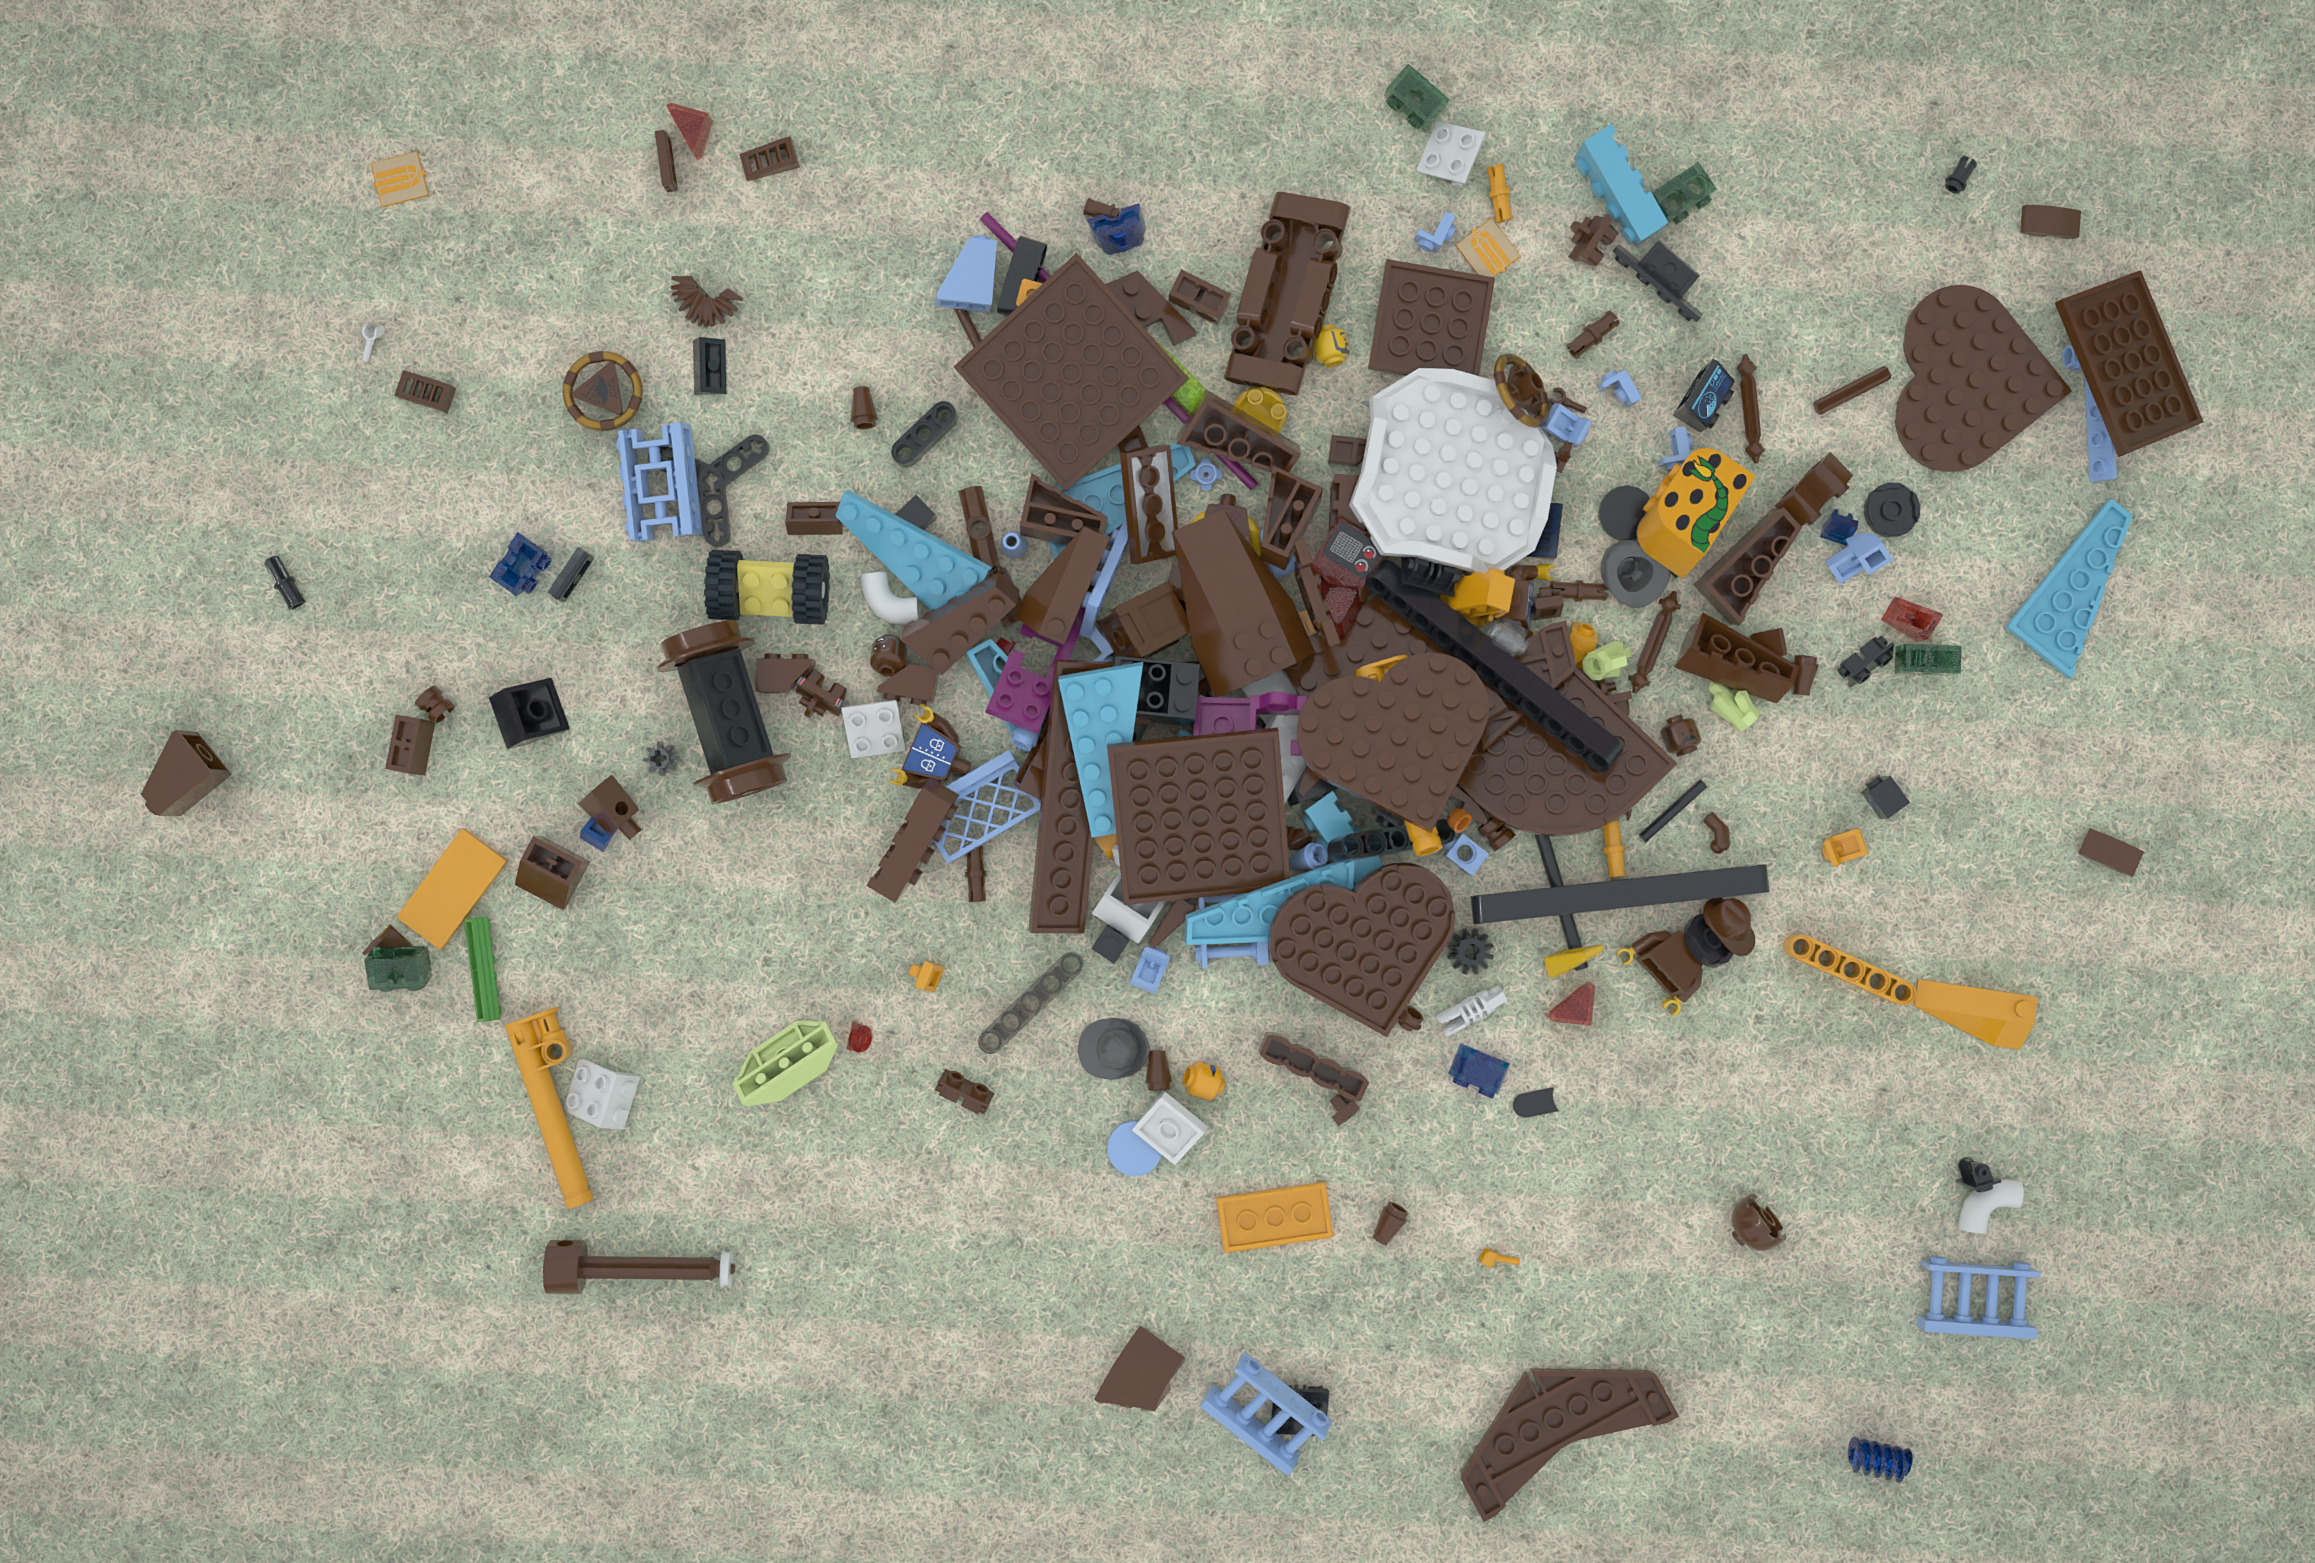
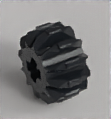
[1447,928,1494,974]

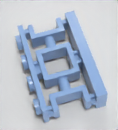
[616,422,703,542]

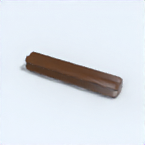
[1813,366,1891,415]

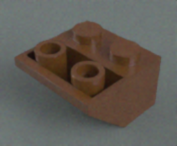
[515,836,590,910]

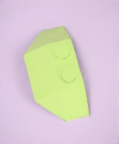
[732,1021,838,1106]

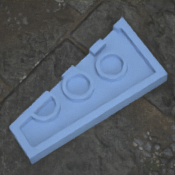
[1079,520,1129,638]

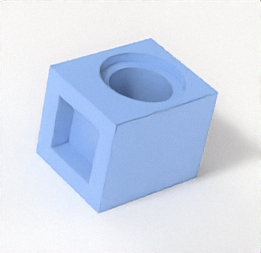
[1443,833,1489,876]

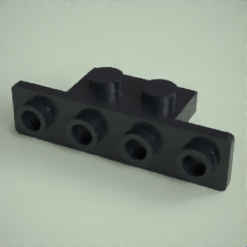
[1613,240,1703,322]

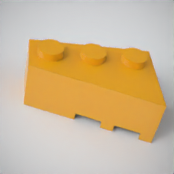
[1440,568,1515,628]

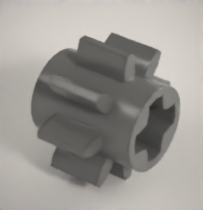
[643,741,680,776]

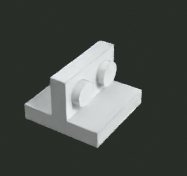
[1132,1090,1208,1165]

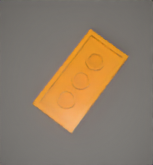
[396,828,508,950]
[1216,1181,1334,1253]

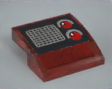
[1310,518,1383,597]

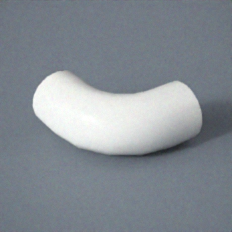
[860,572,921,625]
[1958,1179,2024,1234]

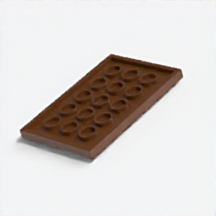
[2055,270,2204,457]

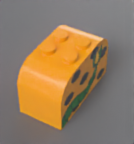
[1637,448,1756,579]

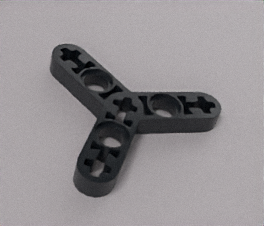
[648,435,769,547]

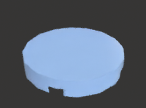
[1107,1120,1162,1176]

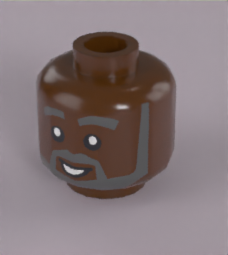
[870,634,907,676]

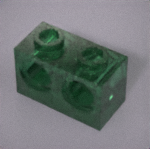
[1652,162,1717,226]

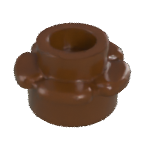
[1398,1006,1424,1031]

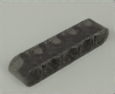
[978,951,1084,1054]

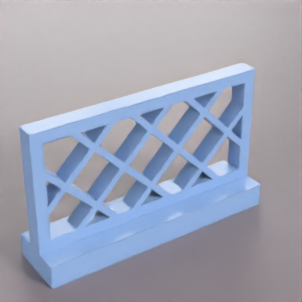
[934,750,1041,864]

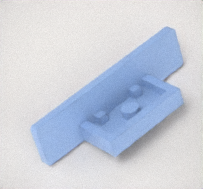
[2085,378,2133,482]

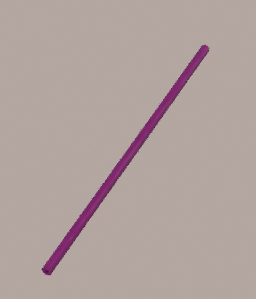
[980,212,1258,491]

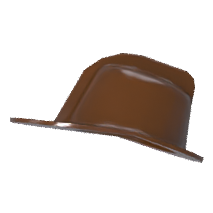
[1703,898,1755,956]

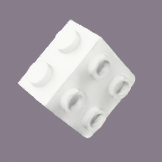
[564,1059,640,1130]

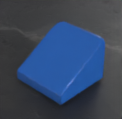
[580,817,617,852]

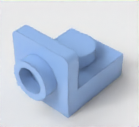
[1597,370,1642,407]

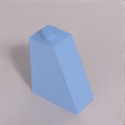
[934,235,997,313]

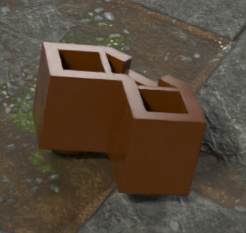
[1775,452,1853,527]

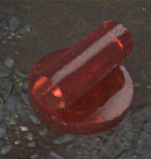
[846,1022,873,1053]

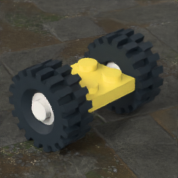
[704,550,830,625]

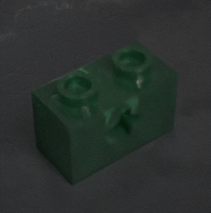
[1384,64,1450,132]
[1895,644,1962,676]
[364,946,432,992]

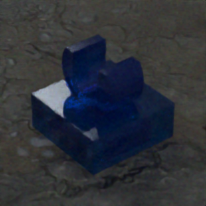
[1820,509,1859,545]

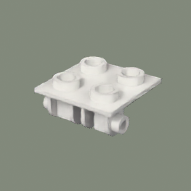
[1416,121,1486,188]
[841,700,906,758]

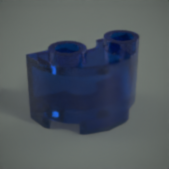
[1086,203,1146,255]
[489,532,552,596]
[1448,1043,1511,1099]

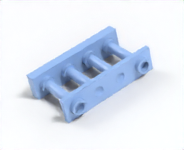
[1195,893,1269,968]
[1917,1256,2041,1339]
[1200,1352,1332,1476]

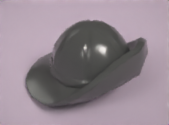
[1600,540,1670,608]
[1078,1018,1150,1080]

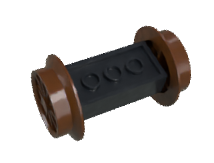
[657,620,791,804]

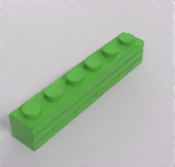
[464,916,501,1022]

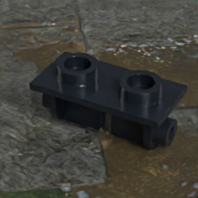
[1837,636,1894,688]
[1956,1157,2001,1192]

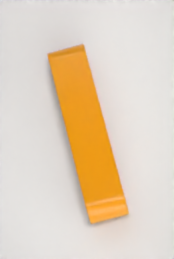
[1783,934,1916,1006]

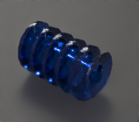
[1848,1436,1913,1483]

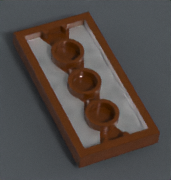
[1120,444,1178,565]

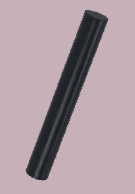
[1639,780,1707,843]

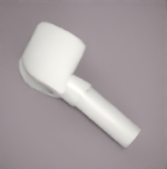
[362,322,385,362]

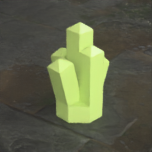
[1582,641,1631,681]
[1709,681,1761,732]

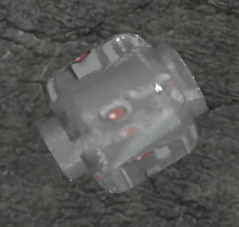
[1486,618,1529,657]

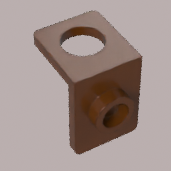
[362,924,417,967]

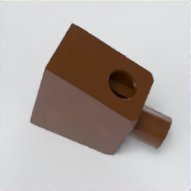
[578,774,642,840]

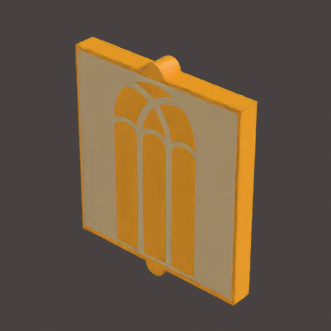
[371,151,429,207]
[1456,218,1521,277]

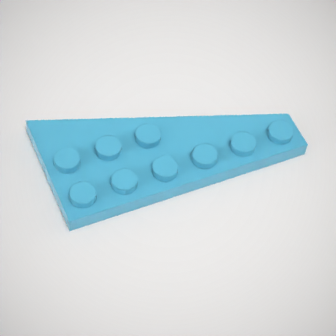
[1048,442,1196,559]
[836,490,992,610]
[2004,498,2133,679]
[1058,662,1143,837]
[1185,860,1355,945]

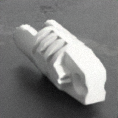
[1436,986,1507,1037]

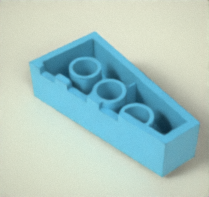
[1574,123,1668,247]
[965,639,1050,752]
[1301,791,1384,889]

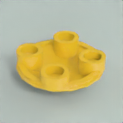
[1234,387,1287,432]

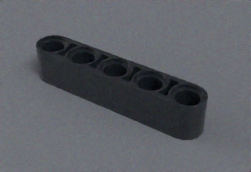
[1327,819,1456,863]

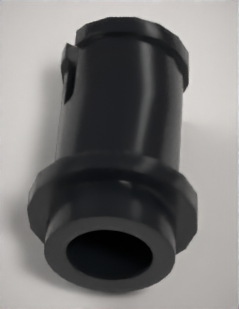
[1945,156,1977,194]

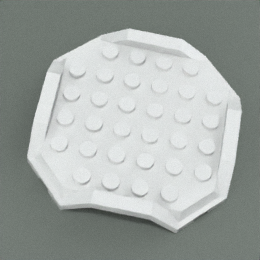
[1349,368,1557,573]

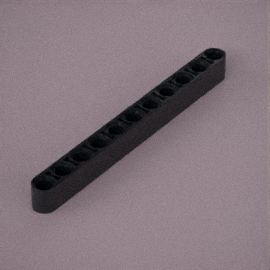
[1366,560,1623,772]
[1470,864,1770,924]

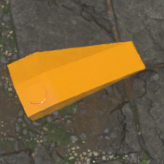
[1914,979,2038,1050]

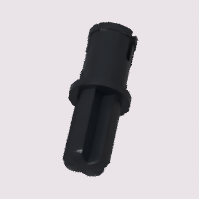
[264,556,306,610]

